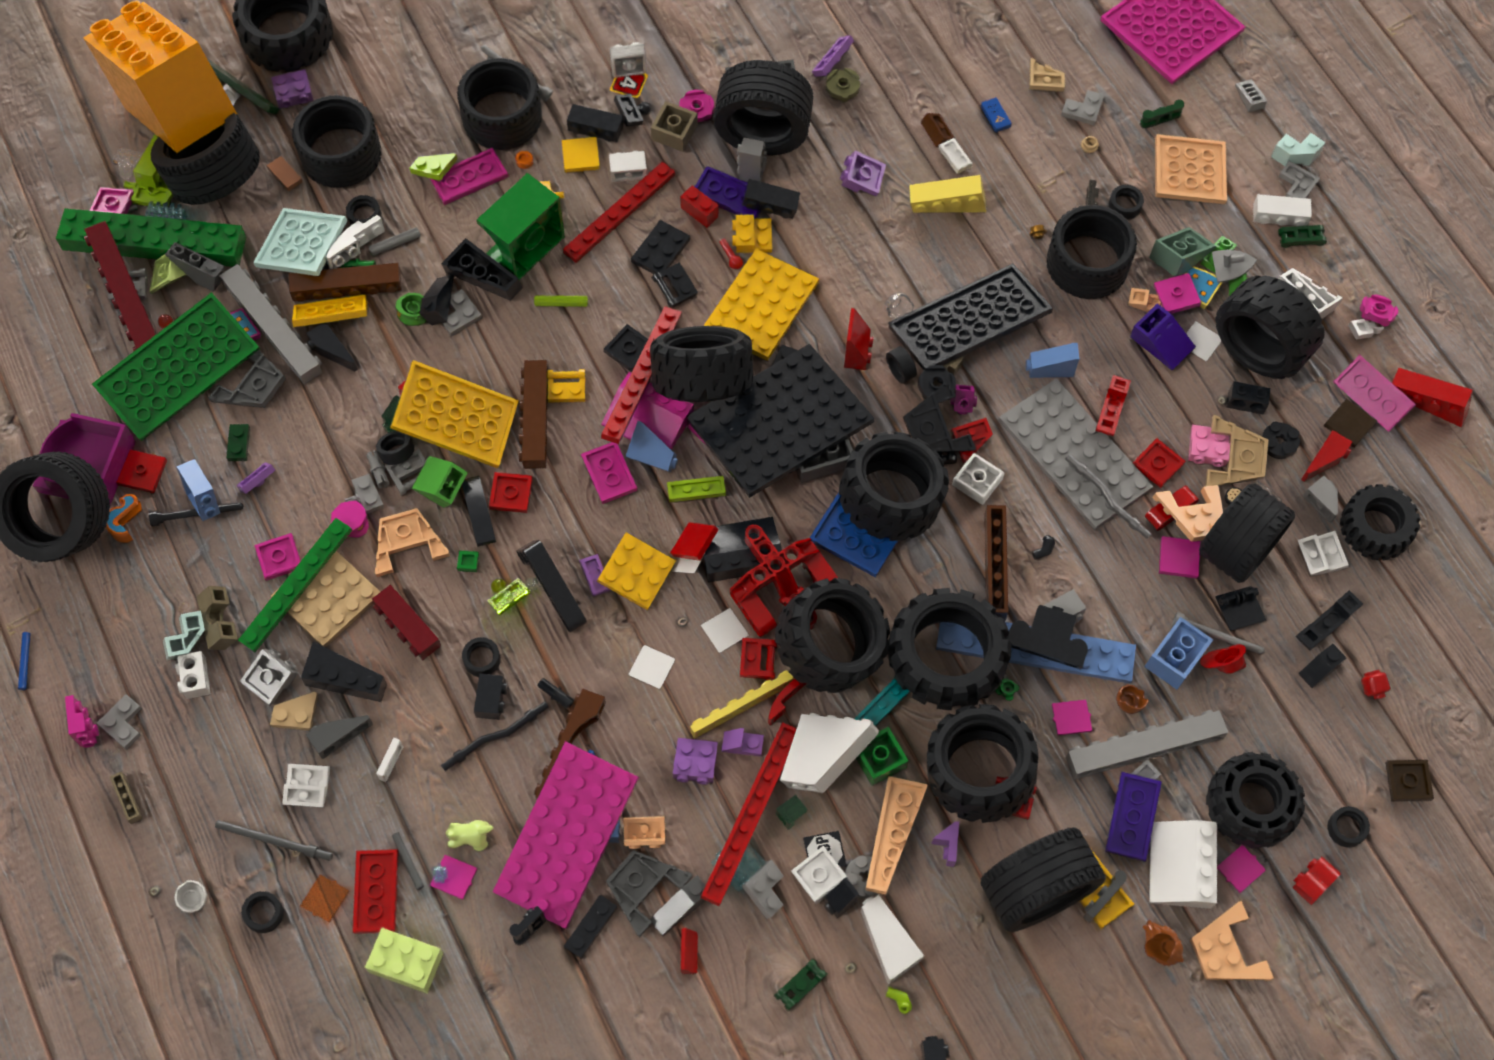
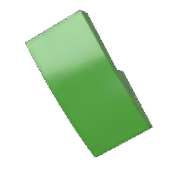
[1201,236,1237,273]

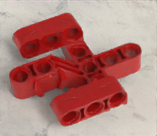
[729,525,838,637]

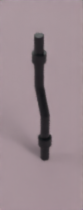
[441,701,549,771]

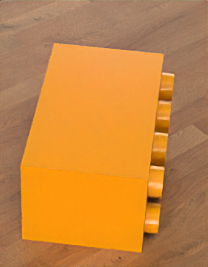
[83,1,238,153]

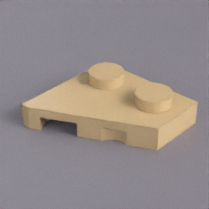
[1029,58,1065,92]
[270,692,318,731]

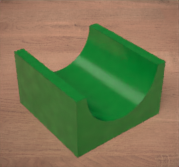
[477,173,565,280]

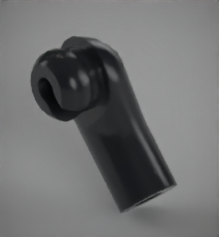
[1032,535,1055,560]

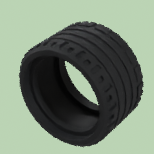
[457,58,542,150]
[292,95,381,188]
[1046,205,1137,299]
[1199,483,1295,583]

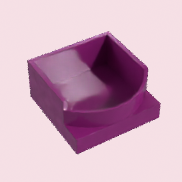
[33,413,136,506]

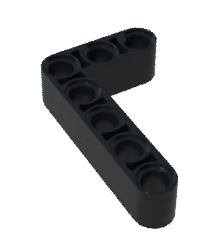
[516,540,587,632]

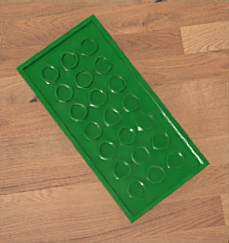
[92,292,260,441]

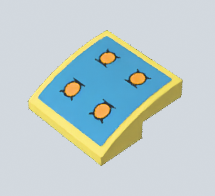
[1184,267,1222,309]

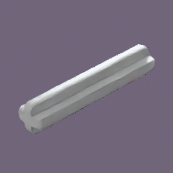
[369,227,420,256]

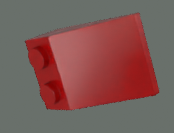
[844,308,874,370]

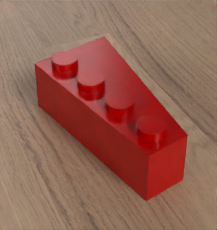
[1392,368,1473,428]

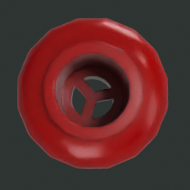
[1361,669,1391,700]

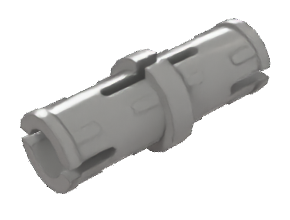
[366,451,389,488]

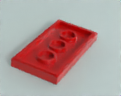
[353,849,399,934]

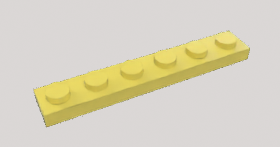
[690,670,795,739]

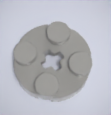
[845,855,879,898]

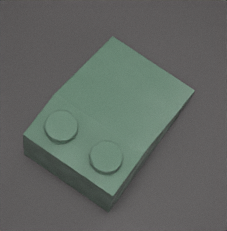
[1149,227,1216,277]

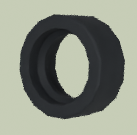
[1108,185,1144,220]
[346,195,381,225]
[886,346,917,384]
[376,431,415,465]
[462,637,501,677]
[1327,806,1370,848]
[241,891,284,933]

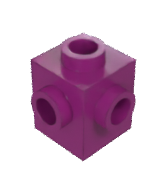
[950,384,977,414]

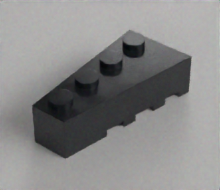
[441,238,522,301]
[301,642,387,702]

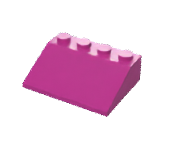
[601,372,694,450]

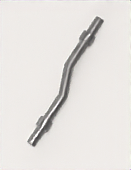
[1065,454,1152,539]

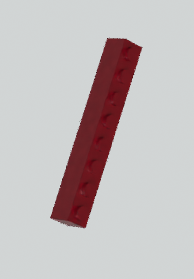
[84,221,156,351]

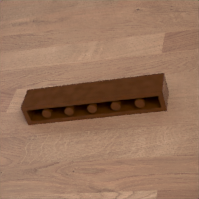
[289,263,402,302]
[519,360,548,469]
[984,505,1008,621]

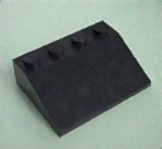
[703,516,782,583]

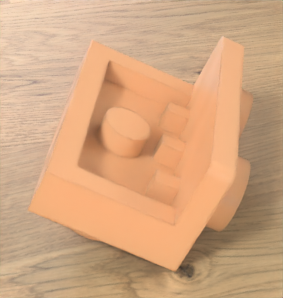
[623,816,665,849]

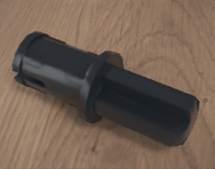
[537,678,574,710]

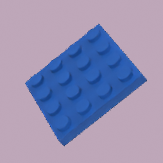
[810,492,898,578]

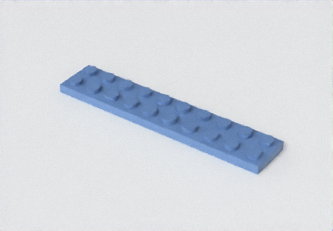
[936,622,1136,684]

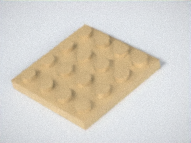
[271,551,380,647]

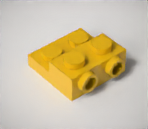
[732,215,772,253]

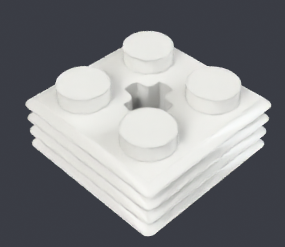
[610,42,647,77]
[952,453,1005,505]

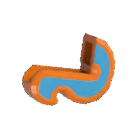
[106,494,142,543]

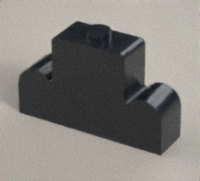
[1008,605,1088,670]

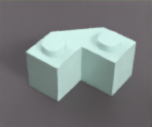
[1271,133,1325,166]
[163,611,205,660]

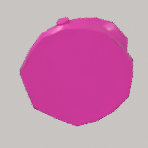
[331,501,369,538]

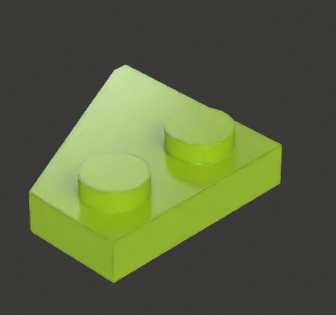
[409,153,458,181]

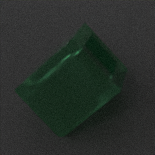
[776,795,807,830]

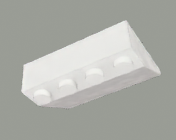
[1149,820,1217,909]

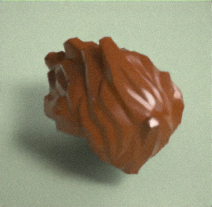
[1142,920,1184,966]

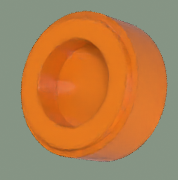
[515,151,533,169]

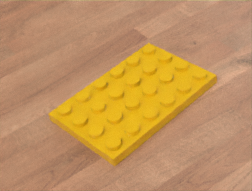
[704,249,819,361]
[390,360,519,468]

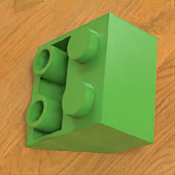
[411,456,468,508]

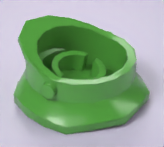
[396,293,426,326]

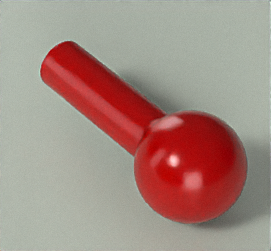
[719,238,743,269]

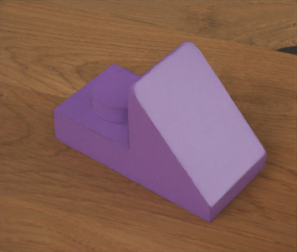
[722,728,764,756]
[931,821,959,867]

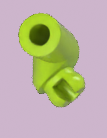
[886,987,912,1014]

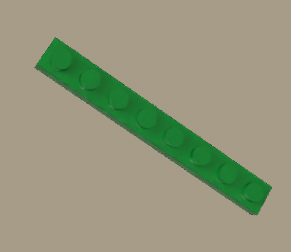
[238,518,352,653]

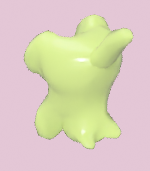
[446,820,493,851]

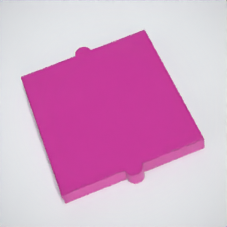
[1052,700,1092,736]
[1217,845,1266,893]
[430,855,477,900]

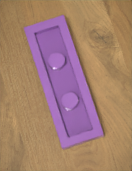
[812,35,854,77]

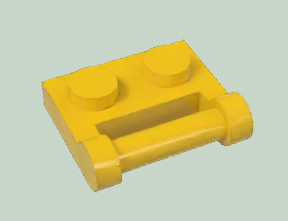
[548,369,585,403]

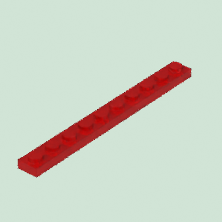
[601,306,682,444]
[701,722,797,907]

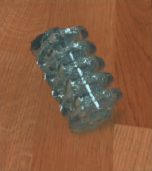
[145,201,187,220]

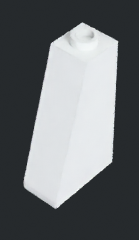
[861,895,924,984]

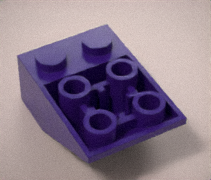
[1130,303,1196,371]

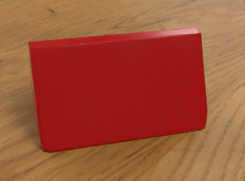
[681,928,698,974]

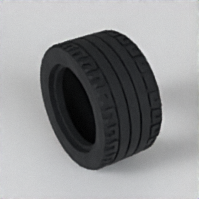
[713,60,814,156]
[151,113,260,205]
[0,451,110,562]
[981,827,1106,932]

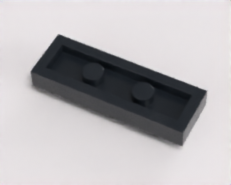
[564,895,617,959]

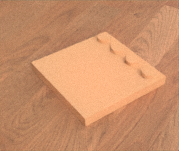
[1155,134,1227,204]

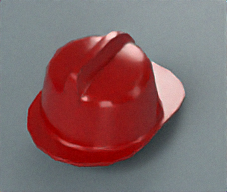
[1200,644,1246,674]

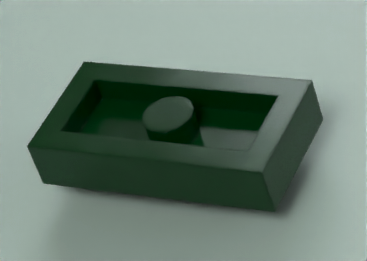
[226,424,250,461]

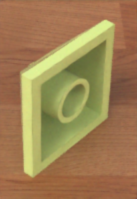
[149,254,187,293]

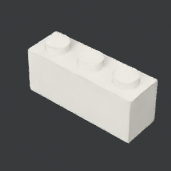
[1253,194,1311,226]

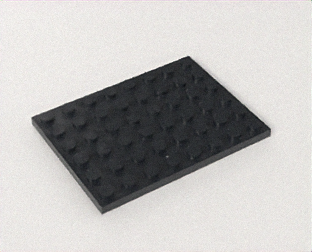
[687,344,875,498]

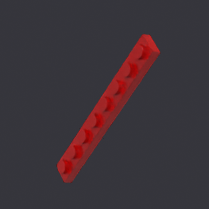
[563,161,675,263]

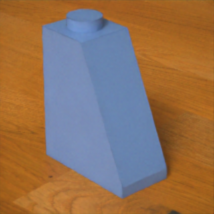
[1025,343,1079,378]
[626,421,678,473]

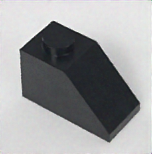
[1298,644,1346,688]
[824,878,859,918]

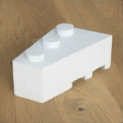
[1279,268,1343,318]

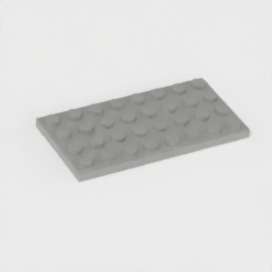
[998,378,1154,530]

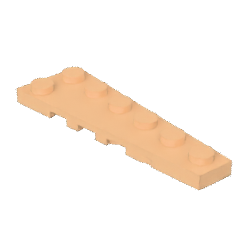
[865,776,928,895]

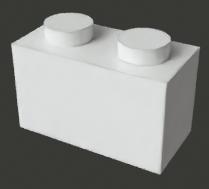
[609,151,647,182]

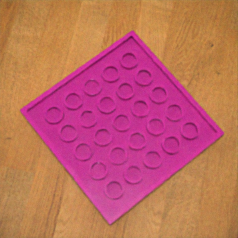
[1100,0,1245,84]

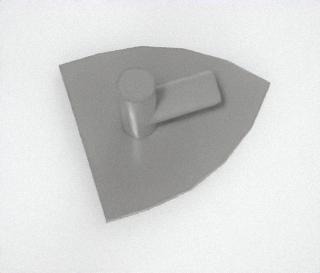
[1212,250,1257,283]

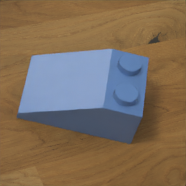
[1144,617,1213,690]

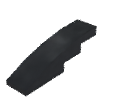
[462,476,496,547]

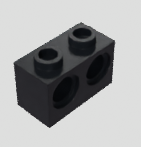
[1226,381,1271,415]

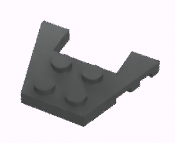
[208,350,286,408]
[606,850,693,938]

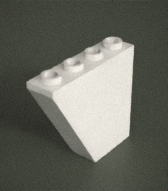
[780,713,879,793]

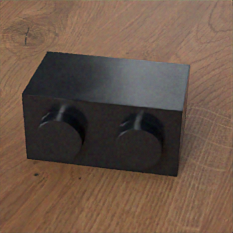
[474,674,508,720]

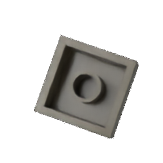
[651,101,698,152]

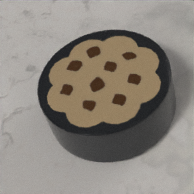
[1224,487,1242,505]

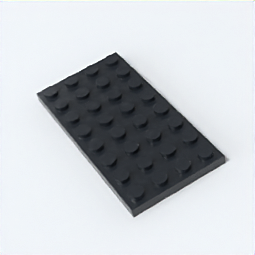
[888,264,1053,370]

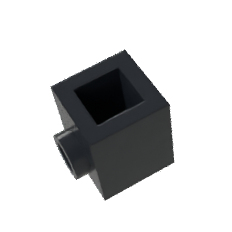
[920,1036,949,1060]

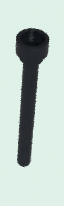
[149,502,244,527]

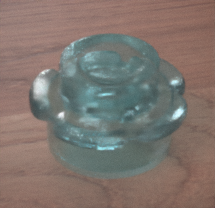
[432,863,448,883]

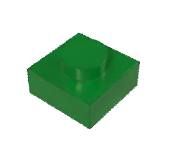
[457,550,479,572]

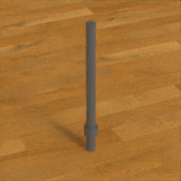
[215,820,333,861]

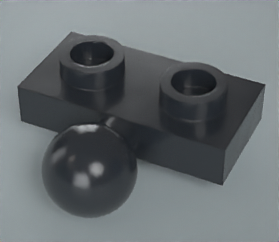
[614,94,651,127]

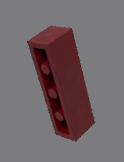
[372,584,441,660]

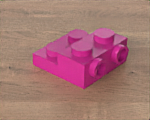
[65,695,99,748]

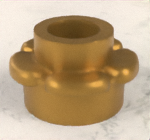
[1029,225,1047,239]

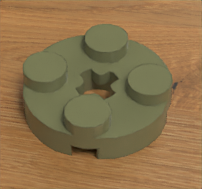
[826,68,860,102]

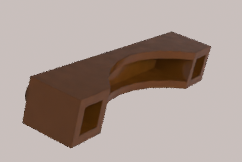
[534,689,606,801]

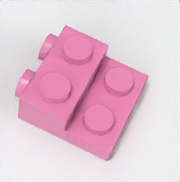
[1188,425,1230,467]

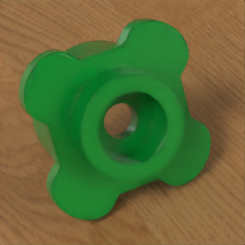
[996,678,1019,701]

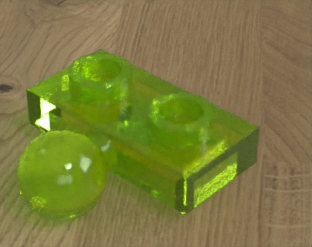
[487,578,531,616]

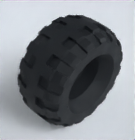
[1206,752,1305,849]

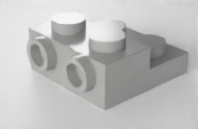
[240,649,298,705]

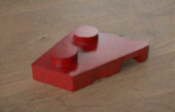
[951,418,993,464]

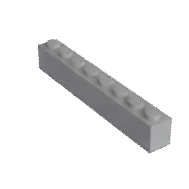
[219,264,322,385]
[1066,710,1228,780]

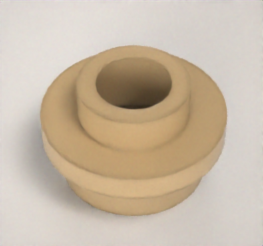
[1081,136,1099,153]

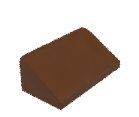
[921,113,955,147]

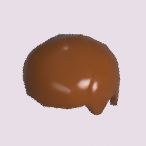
[1116,684,1149,714]

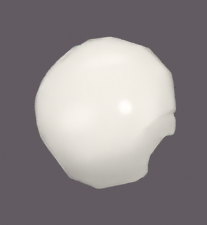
[174,880,208,913]

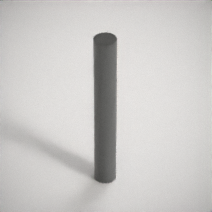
[392,832,424,890]

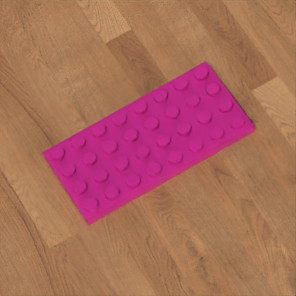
[492,741,639,929]

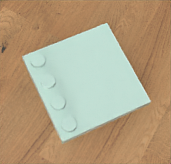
[253,208,348,276]

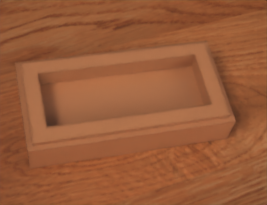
[267,156,303,191]

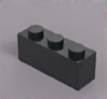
[566,104,624,143]
[742,179,800,219]

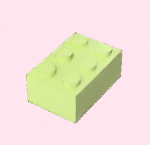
[365,928,443,993]

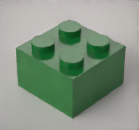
[856,727,909,786]

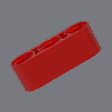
[1145,485,1199,531]

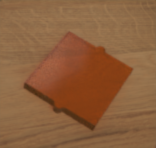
[300,874,349,923]

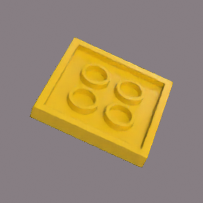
[597,532,676,610]

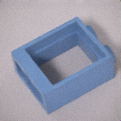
[177,459,220,521]

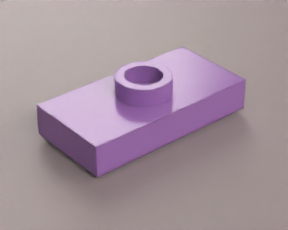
[237,463,275,494]
[579,554,611,597]

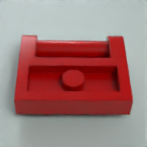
[740,638,777,680]

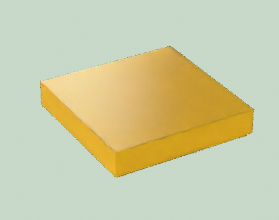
[562,137,600,173]

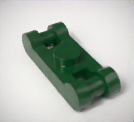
[1140,99,1185,129]
[1278,225,1327,248]
[774,959,828,1012]

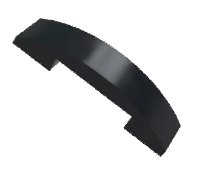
[1296,590,1363,651]

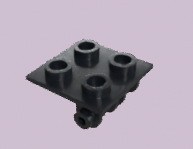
[1215,586,1266,631]

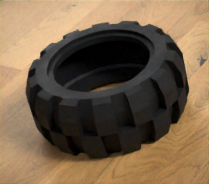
[888,588,1012,711]

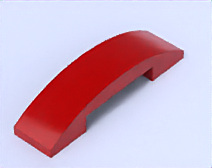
[1095,375,1131,437]
[768,679,807,726]

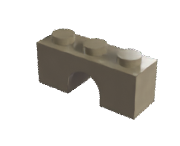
[196,586,238,650]

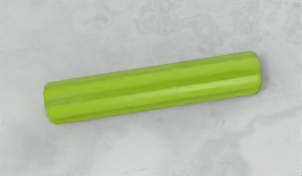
[534,295,588,306]

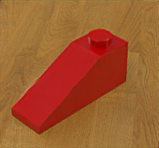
[1301,430,1352,482]

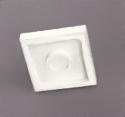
[791,846,849,904]

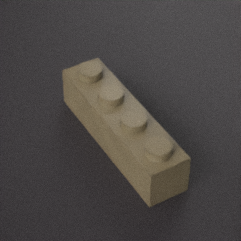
[110,771,143,824]

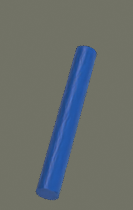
[18,632,31,690]

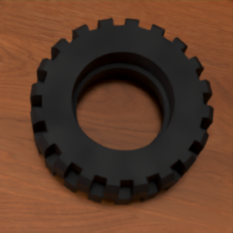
[1340,484,1420,560]

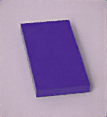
[695,166,761,219]
[1105,772,1162,862]

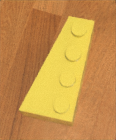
[910,175,986,213]

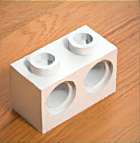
[175,651,211,699]

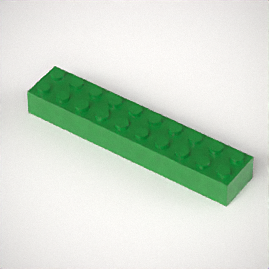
[56,208,246,267]

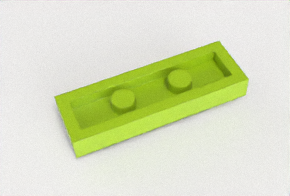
[667,476,726,503]

